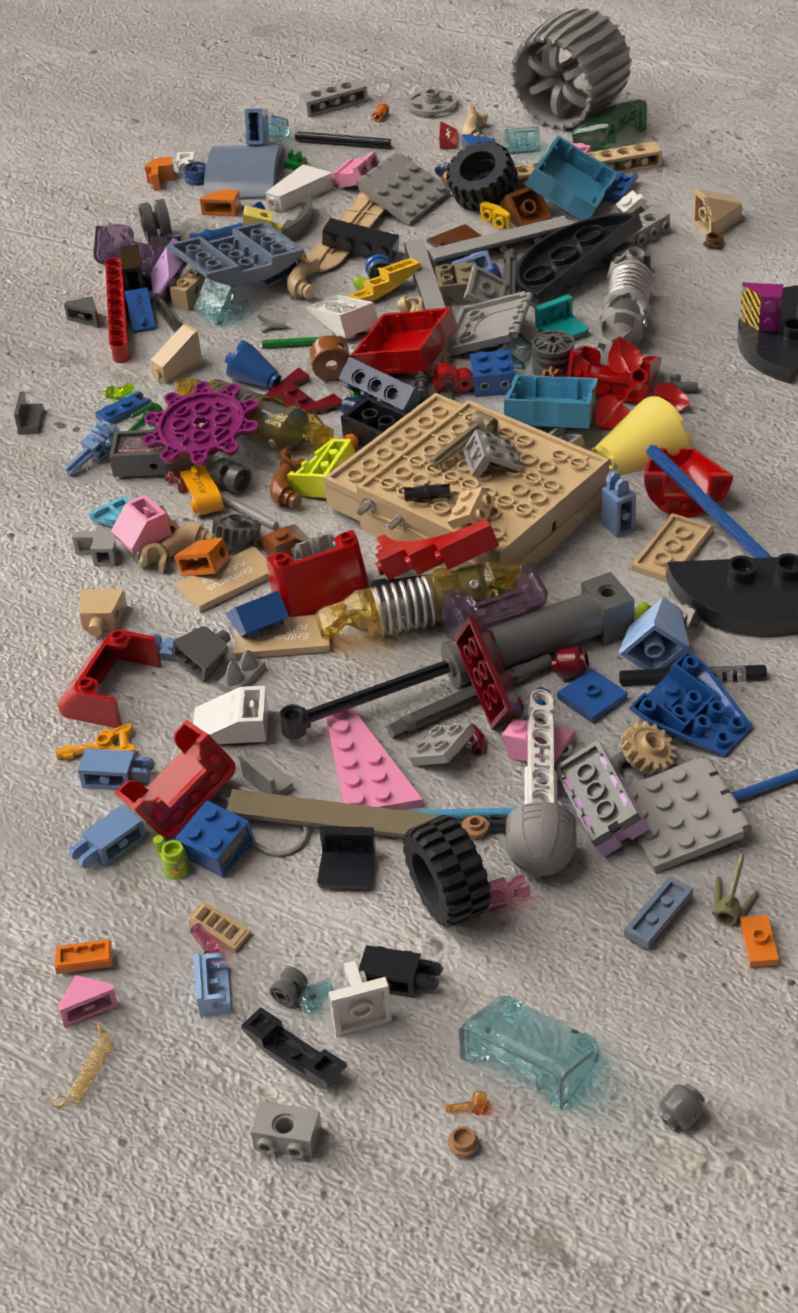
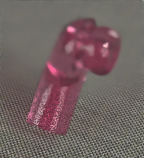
[189,923,222,963]

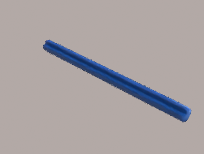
[646,445,771,558]

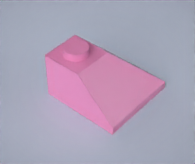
[502,719,576,764]

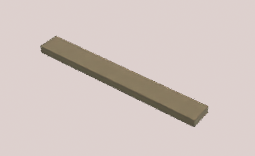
[227,789,438,838]

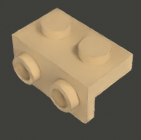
[447,486,494,529]

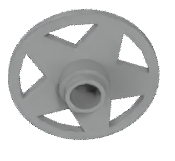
[407,89,457,115]

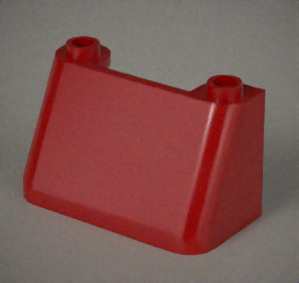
[567,345,662,403]
[266,530,370,617]
[114,720,236,838]

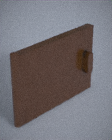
[427,224,482,248]

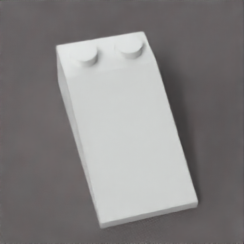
[306,295,378,339]

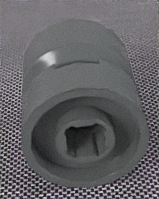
[210,458,252,494]

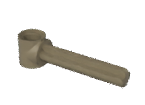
[429,410,499,468]

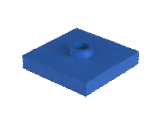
[557,669,628,723]

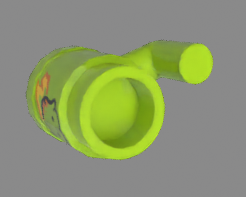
[153,835,190,880]

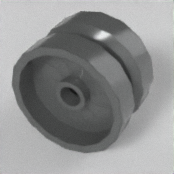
[138,199,173,243]

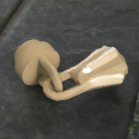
[398,296,422,312]

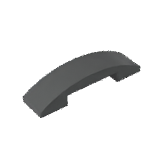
[281,193,314,241]

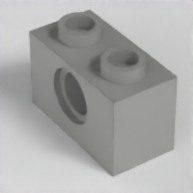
[251,1101,322,1159]

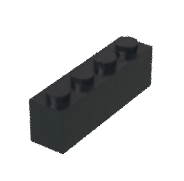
[322,218,400,263]

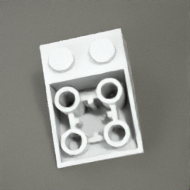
[193,686,269,744]

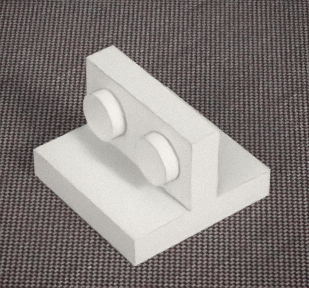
[328,961,392,1036]

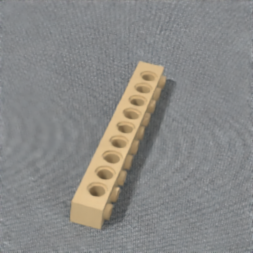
[487,141,662,194]

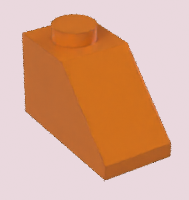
[199,189,241,216]

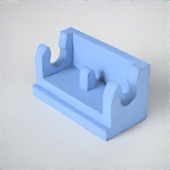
[194,953,231,1017]

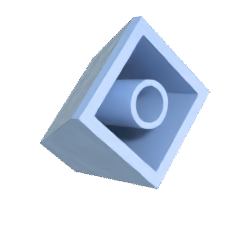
[619,597,690,669]

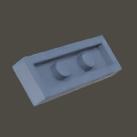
[624,876,693,949]

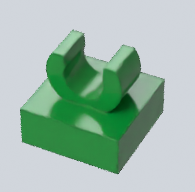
[283,149,307,171]

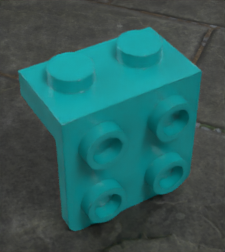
[535,294,588,338]

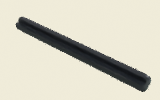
[295,131,392,149]
[619,665,767,685]

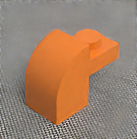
[145,157,175,191]

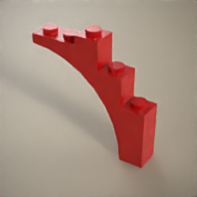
[375,519,499,581]

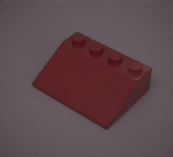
[454,615,524,730]

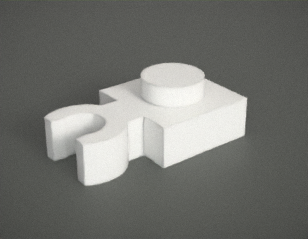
[176,152,195,173]

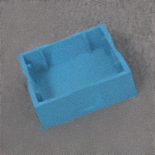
[525,135,618,220]
[504,375,598,429]

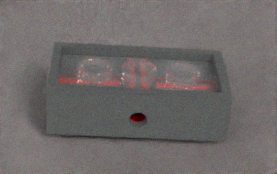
[109,429,197,477]

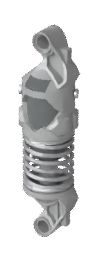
[595,248,652,361]

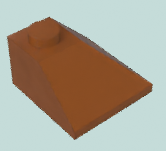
[257,524,309,556]

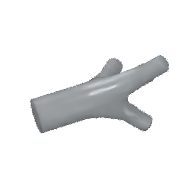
[256,314,286,333]

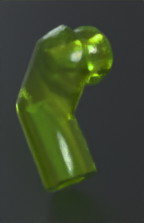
[103,382,134,400]

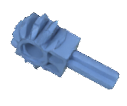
[64,420,119,476]

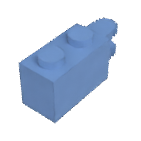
[602,471,636,538]
[78,748,155,790]
[68,805,146,869]

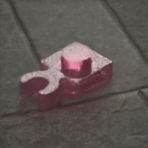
[488,875,530,912]

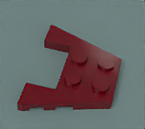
[264,368,343,418]

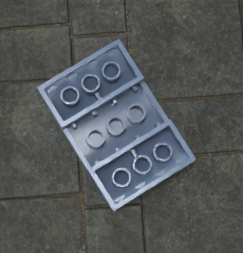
[203,144,284,200]
[167,221,304,285]

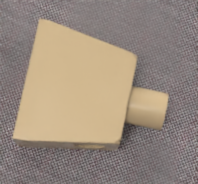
[79,589,127,637]

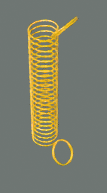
[51,1023,115,1108]

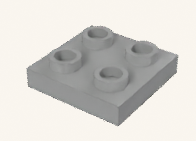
[409,723,476,766]

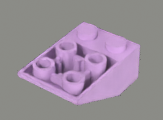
[151,238,188,304]

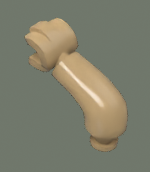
[461,104,488,137]
[287,252,320,299]
[140,522,215,574]

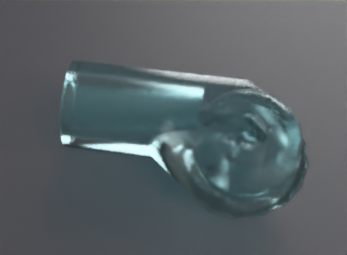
[298,978,333,1013]

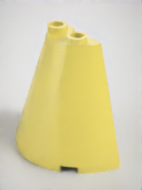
[592,396,693,475]

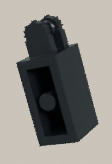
[358,945,443,998]

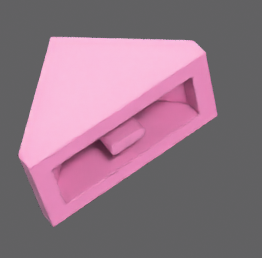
[58,975,119,1028]

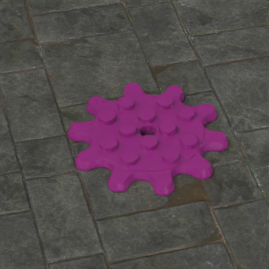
[142,381,259,467]

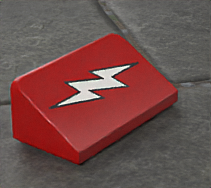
[439,122,458,149]

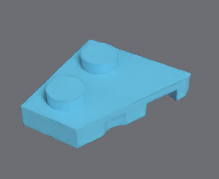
[89,496,130,527]

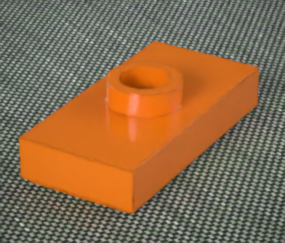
[739,915,779,968]
[55,939,113,974]

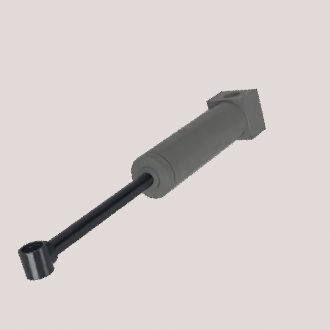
[279,572,634,740]

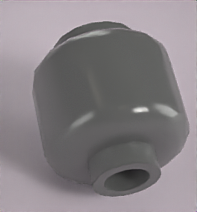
[659,1083,705,1130]

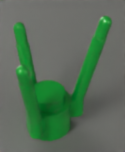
[128,401,163,431]

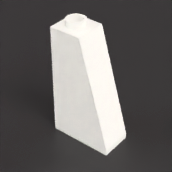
[266,164,333,212]

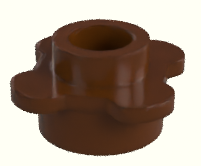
[703,232,724,249]

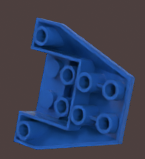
[629,650,753,758]

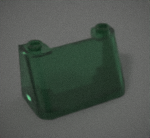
[572,99,647,152]

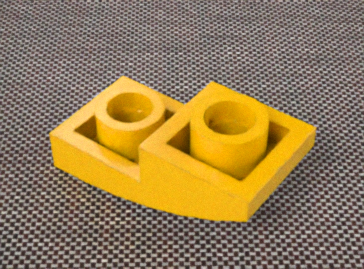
[480,201,510,230]

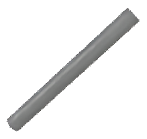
[219,491,279,530]

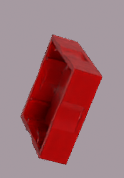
[350,307,458,374]

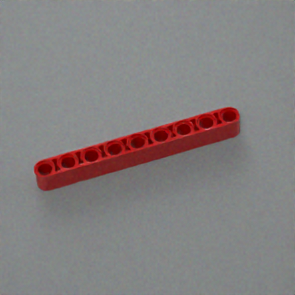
[105,257,130,363]

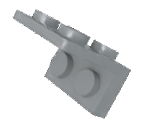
[463,429,523,478]

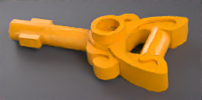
[56,723,136,760]

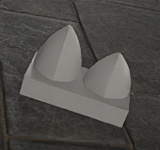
[217,650,266,693]

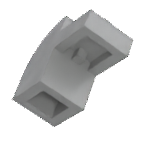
[72,526,119,566]

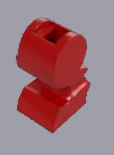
[433,362,474,392]

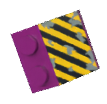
[740,282,784,332]

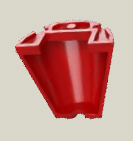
[643,448,733,517]

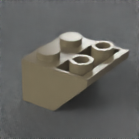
[435,262,474,305]

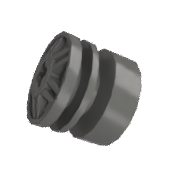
[532,330,575,377]

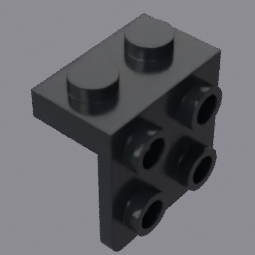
[317,826,376,890]

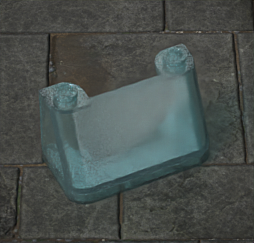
[459,995,599,1111]

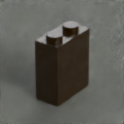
[120,244,145,291]

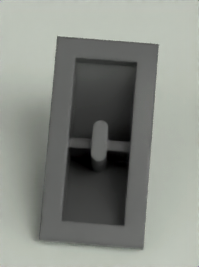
[64,296,100,328]

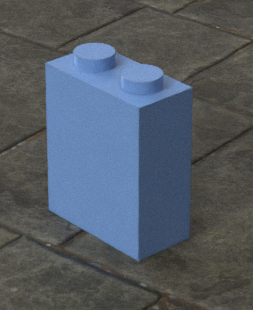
[245,109,269,145]

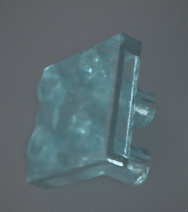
[194,278,241,326]

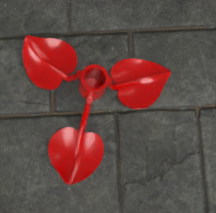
[594,336,690,430]

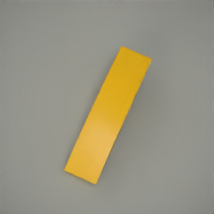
[348,258,421,302]

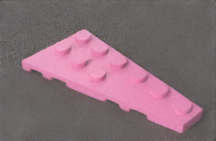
[326,708,423,810]

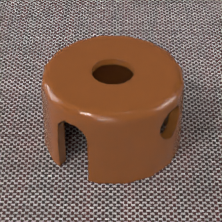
[310,335,350,381]

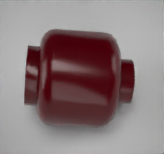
[552,646,590,680]

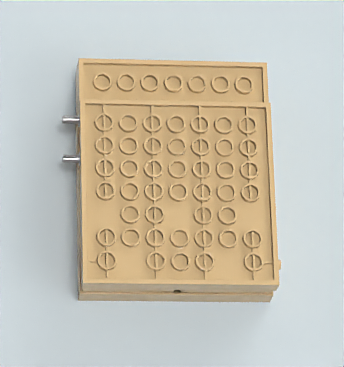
[324,393,609,596]

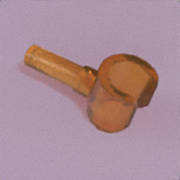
[445,1091,489,1115]

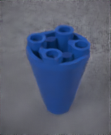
[225,340,282,389]

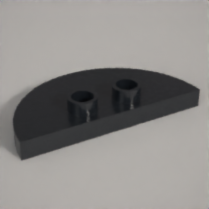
[515,213,643,306]
[737,285,798,384]
[666,553,798,636]

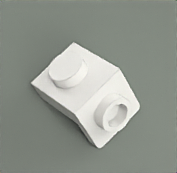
[616,190,648,213]

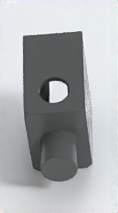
[171,626,231,683]

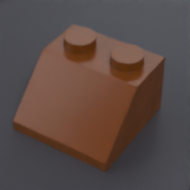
[499,187,552,227]

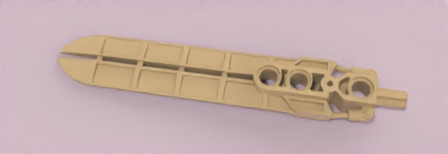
[307,155,412,272]

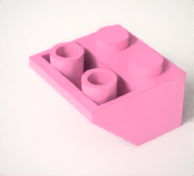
[111,495,172,553]

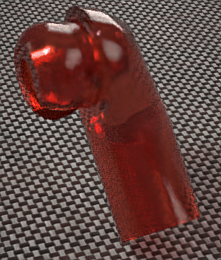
[164,469,188,493]

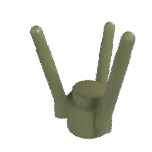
[712,853,758,925]

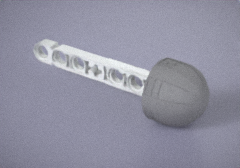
[506,689,577,876]

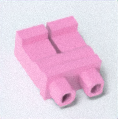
[332,151,380,189]

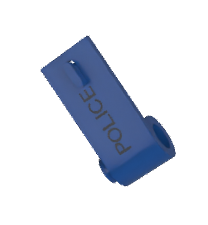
[124,287,156,333]

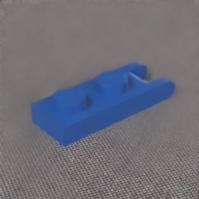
[606,171,638,202]
[95,391,152,424]

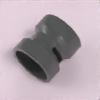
[269,966,309,1007]

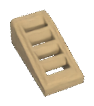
[188,901,251,953]

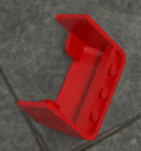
[57,630,162,728]

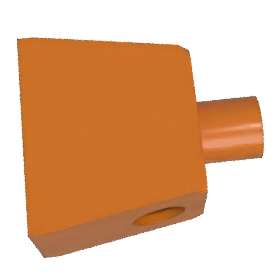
[174,538,229,576]

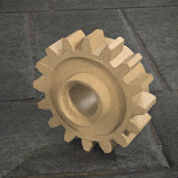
[621,721,677,775]

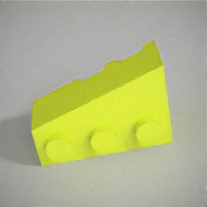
[287,439,355,499]

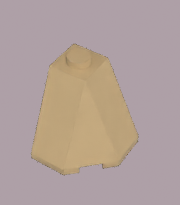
[693,189,743,235]
[151,324,203,384]

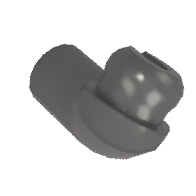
[669,374,698,392]

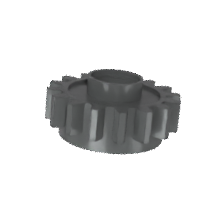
[212,514,261,546]

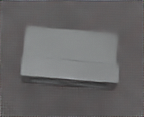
[239,753,294,795]

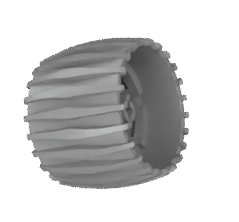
[510,8,632,130]

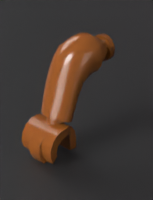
[270,448,305,509]

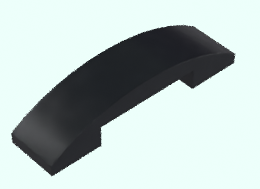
[241,1007,347,1086]

